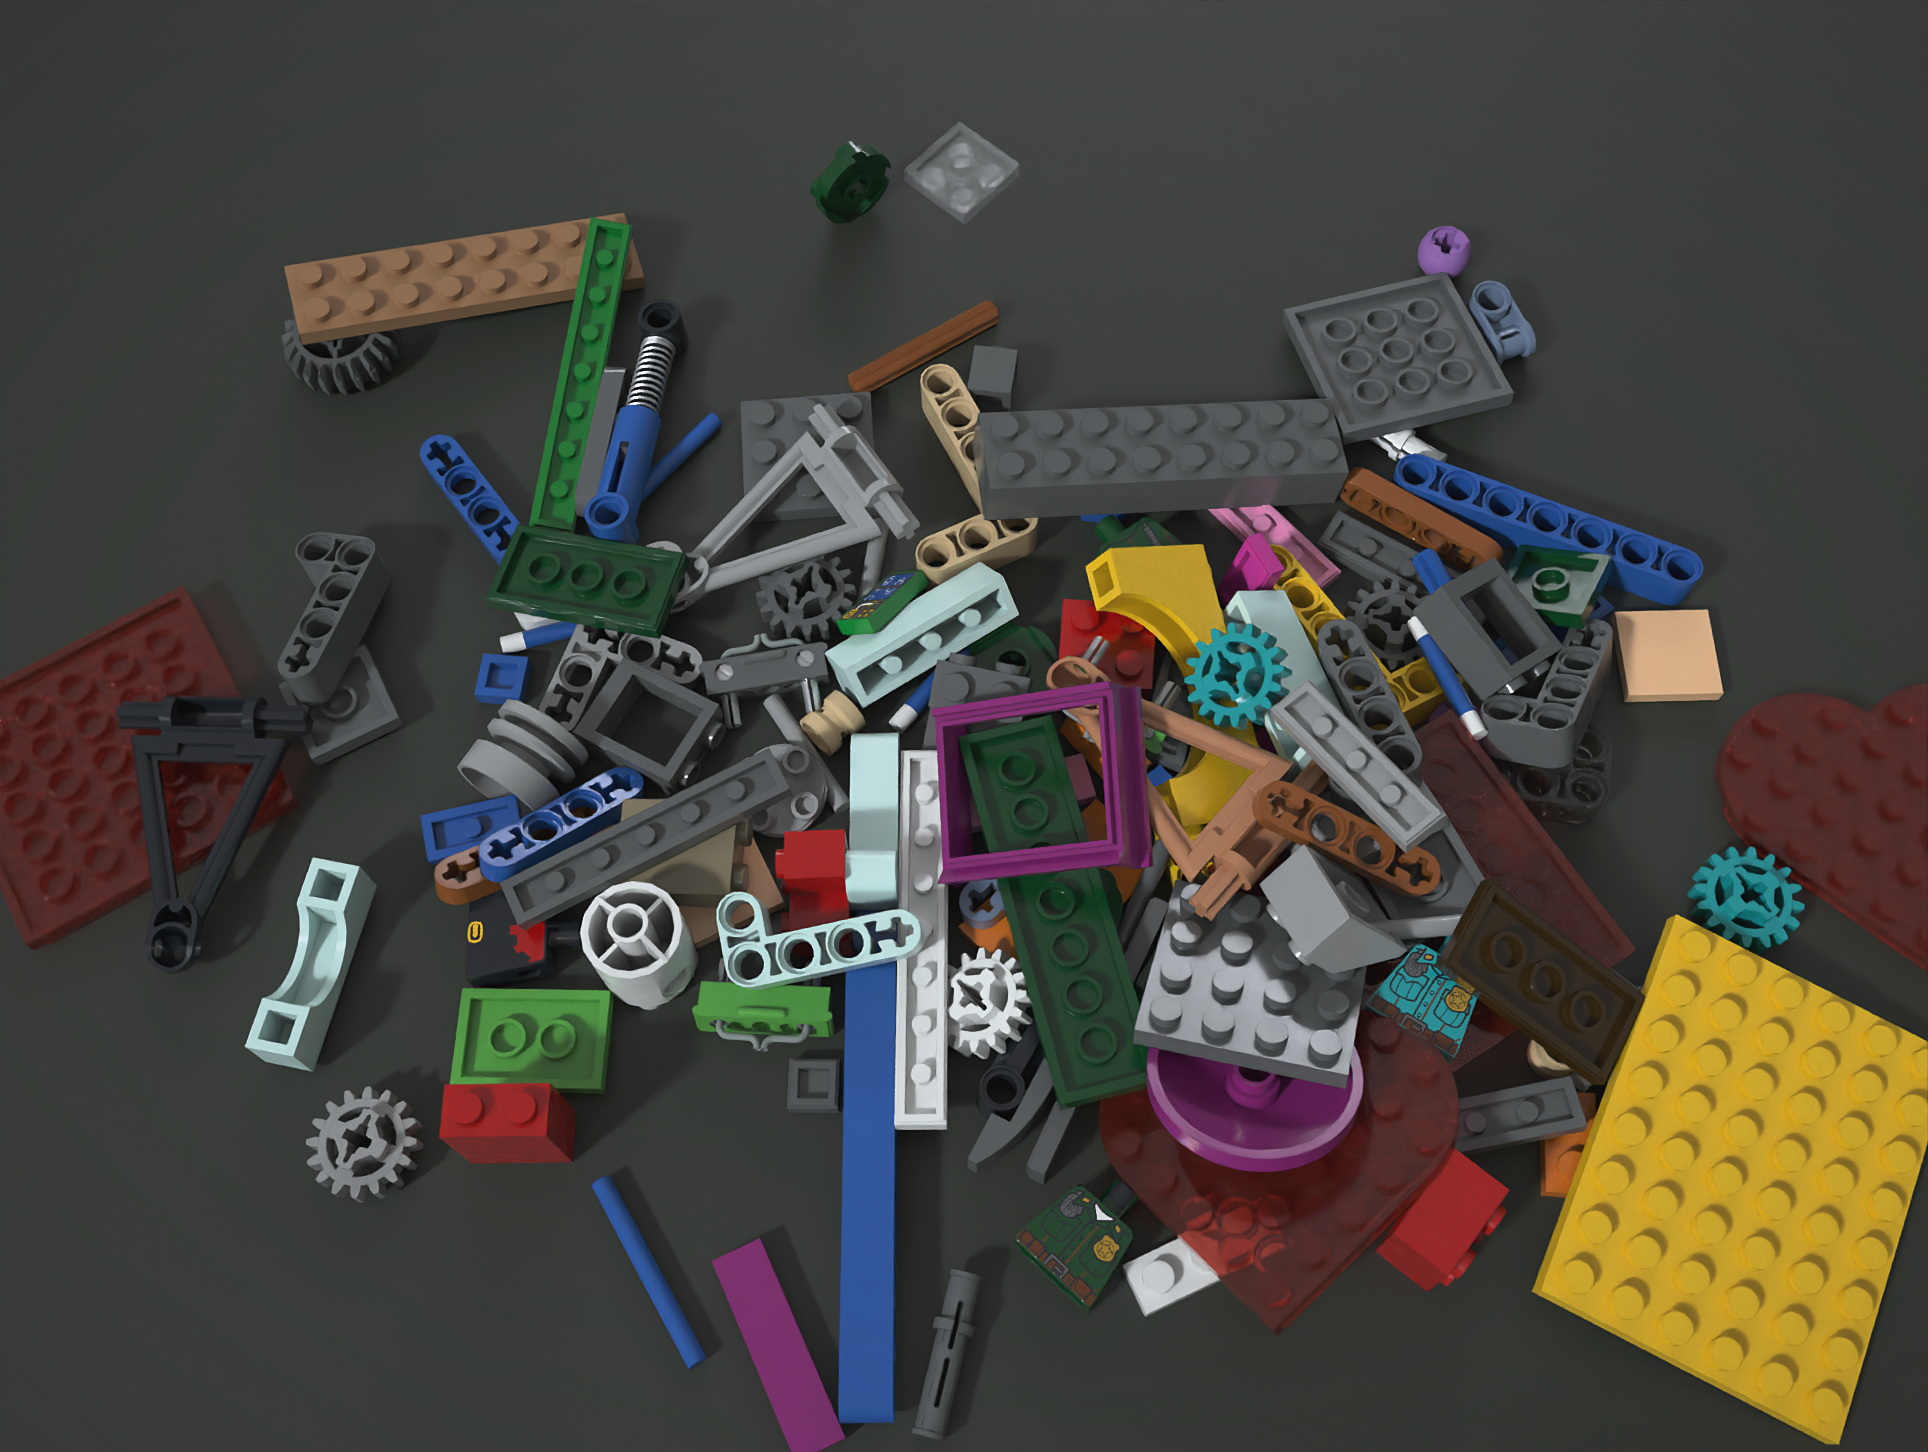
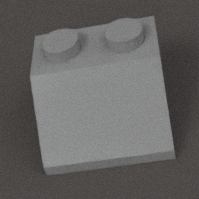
[1259,844,1407,974]

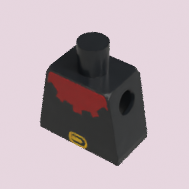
[465,890,583,989]

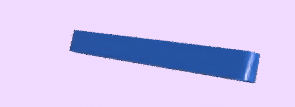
[839,957,897,1424]

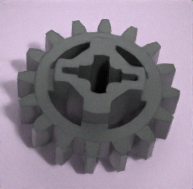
[756,554,857,644]
[1344,580,1430,674]

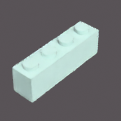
[825,562,1019,708]
[1223,590,1345,775]

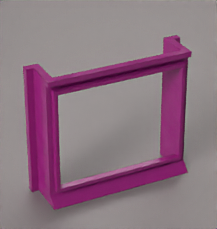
[931,681,1153,888]

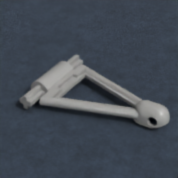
[670,403,920,614]

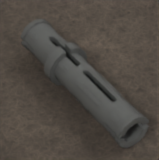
[911,1269,983,1442]

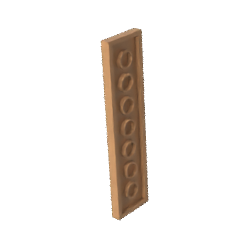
[284,213,645,345]

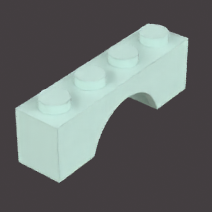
[245,857,377,1072]

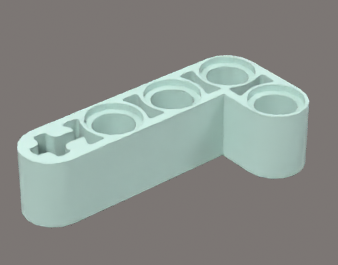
[845,732,900,911]
[716,892,925,990]

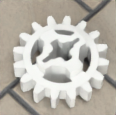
[947,948,1033,1059]

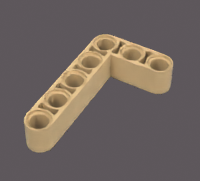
[915,364,1038,591]

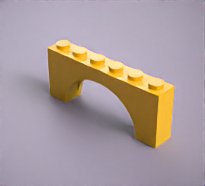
[1085,544,1260,840]

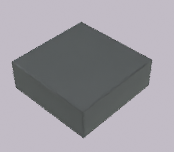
[787,1059,841,1113]

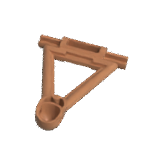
[1046,657,1329,921]

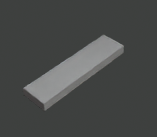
[1270,679,1446,853]

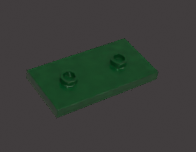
[485,524,690,639]

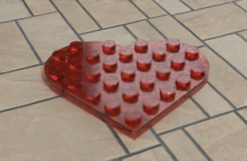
[1715,683,1928,972]
[1099,1010,1460,1336]

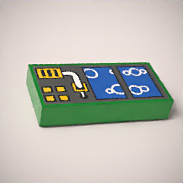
[836,570,928,635]

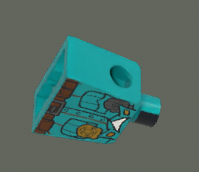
[1362,936,1477,1065]

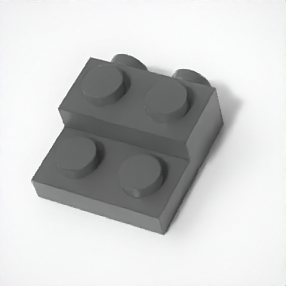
[922,652,1034,750]

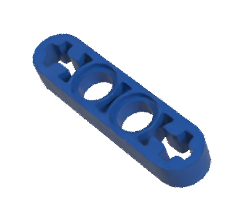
[420,434,521,565]
[479,767,644,883]

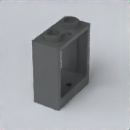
[1412,557,1564,703]
[573,657,726,797]

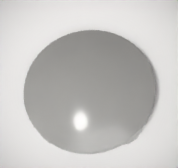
[744,744,827,838]

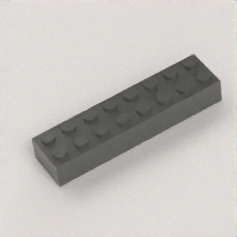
[972,398,1349,520]

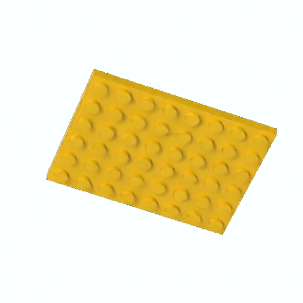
[1532,914,1928,1445]

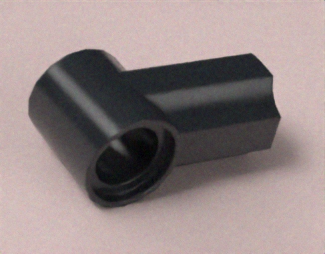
[977,1021,1045,1121]

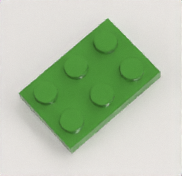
[450,988,614,1094]

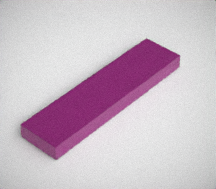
[712,1238,847,1452]

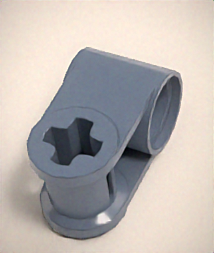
[1466,280,1536,367]

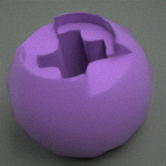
[1418,226,1472,279]

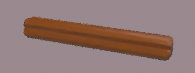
[847,300,1000,392]

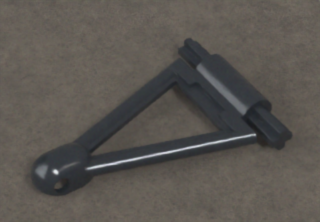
[116,695,313,974]

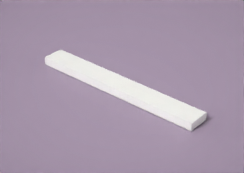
[894,750,949,1130]

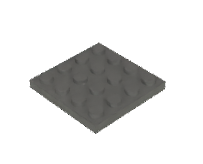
[1282,272,1514,445]
[1133,880,1367,1089]

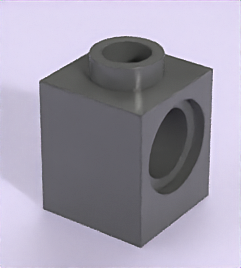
[967,345,1018,413]

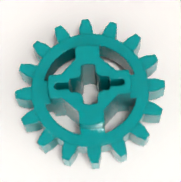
[1184,622,1292,731]
[1687,847,1805,955]

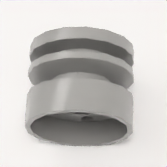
[457,699,589,818]

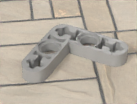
[538,624,703,736]

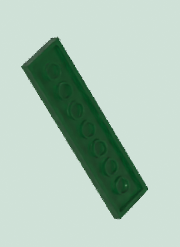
[958,715,1149,1111]

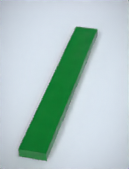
[529,217,633,534]

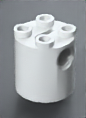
[580,881,699,1010]

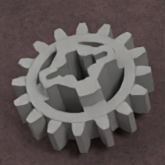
[306,1087,424,1202]

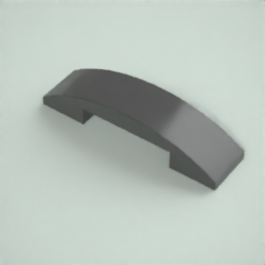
[967,1057,1054,1174]

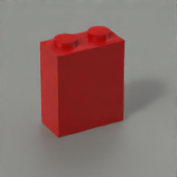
[439,1083,576,1164]

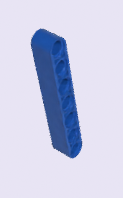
[1391,453,1703,606]

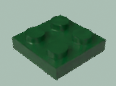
[1506,544,1613,629]

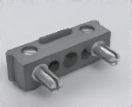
[699,633,830,729]

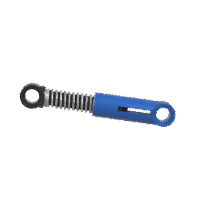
[584,299,689,545]

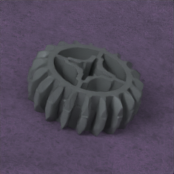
[281,309,402,396]

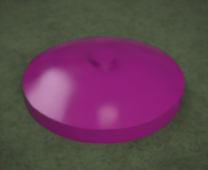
[1146,1045,1364,1172]

